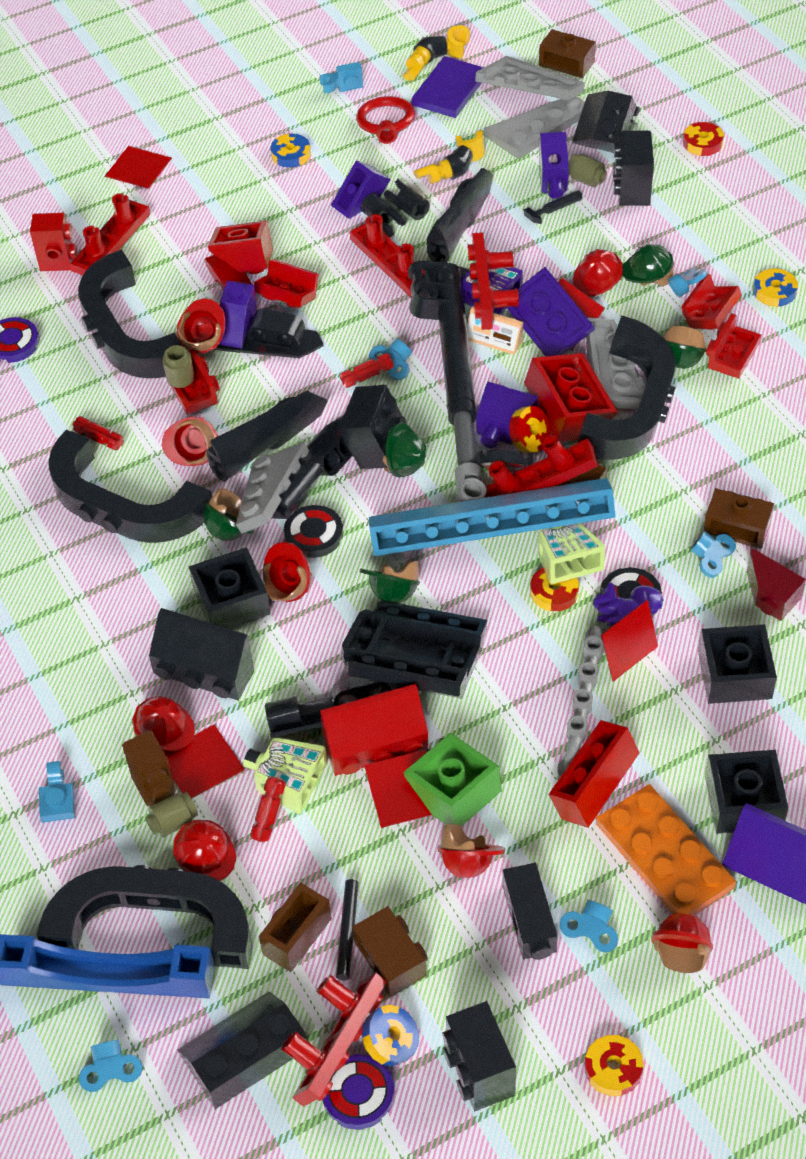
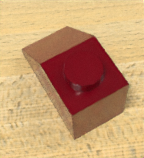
[747,548,806,621]

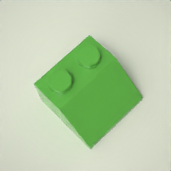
[404,733,502,827]

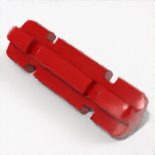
[339,353,394,388]
[72,416,124,451]
[250,776,286,843]

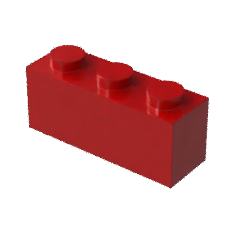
[548,720,640,828]

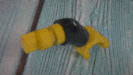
[402,25,470,81]
[413,130,485,184]

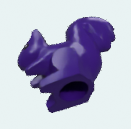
[593,582,664,628]

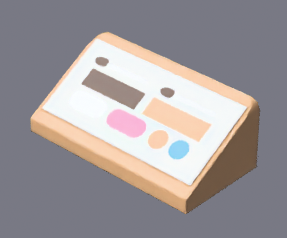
[467,306,523,354]

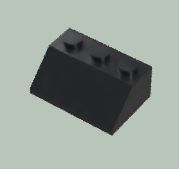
[149,608,254,701]
[177,991,306,1109]

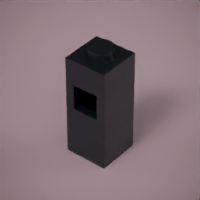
[502,862,558,960]

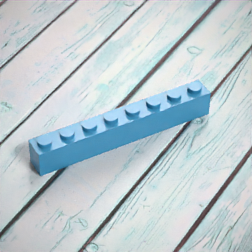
[369,478,616,556]

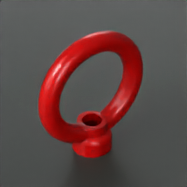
[356,96,415,144]

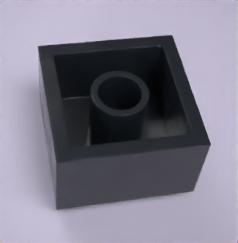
[613,130,654,206]
[338,385,407,469]
[188,547,271,629]
[698,624,777,704]
[705,749,789,834]
[442,1001,516,1112]

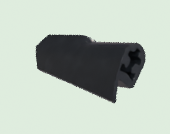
[426,168,494,263]
[214,309,324,358]
[206,390,328,482]
[271,415,353,519]
[265,676,422,739]

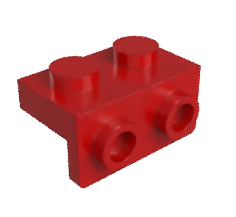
[254,259,319,308]
[681,274,742,330]
[706,313,762,379]
[171,349,220,415]

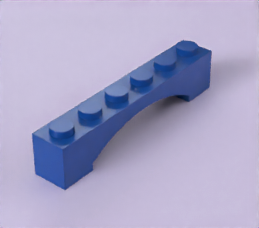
[0,934,215,999]

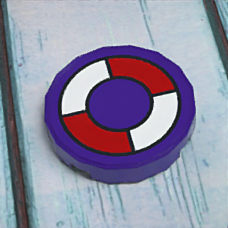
[0,317,40,363]
[322,1054,395,1130]

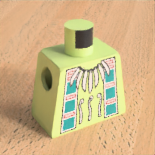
[538,523,605,584]
[243,738,327,815]

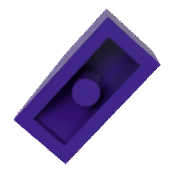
[331,160,391,219]
[219,281,257,348]

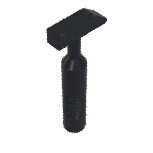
[523,190,583,224]

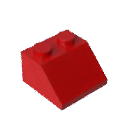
[208,220,273,274]

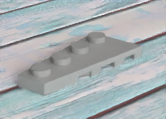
[475,56,584,100]
[484,96,585,159]
[586,318,645,410]
[236,442,309,534]

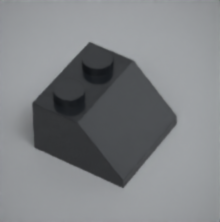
[572,90,636,153]

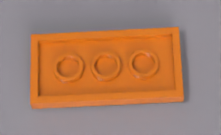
[596,784,736,916]

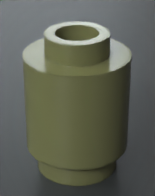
[568,154,607,188]
[163,345,194,388]
[145,792,198,838]

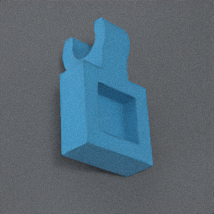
[319,62,363,93]
[39,761,75,823]

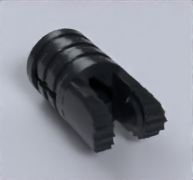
[383,178,430,220]
[360,193,407,238]

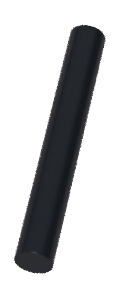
[335,879,359,981]

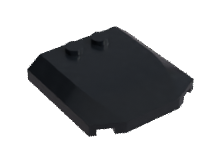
[341,600,488,699]

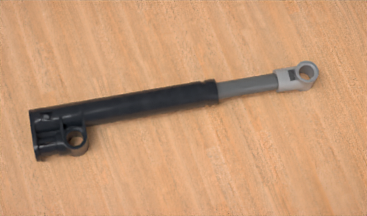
[408,261,487,503]

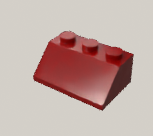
[524,353,618,442]
[320,684,428,776]

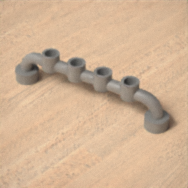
[557,626,607,780]

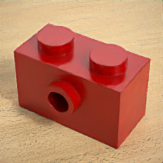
[30,212,77,272]

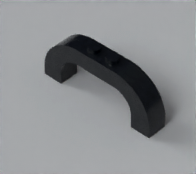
[78,249,183,378]
[577,315,676,460]
[48,429,212,543]
[37,865,252,969]

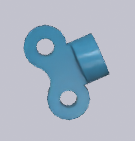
[668,267,707,298]
[369,338,412,380]
[690,531,736,578]
[560,899,619,953]
[79,1039,143,1092]

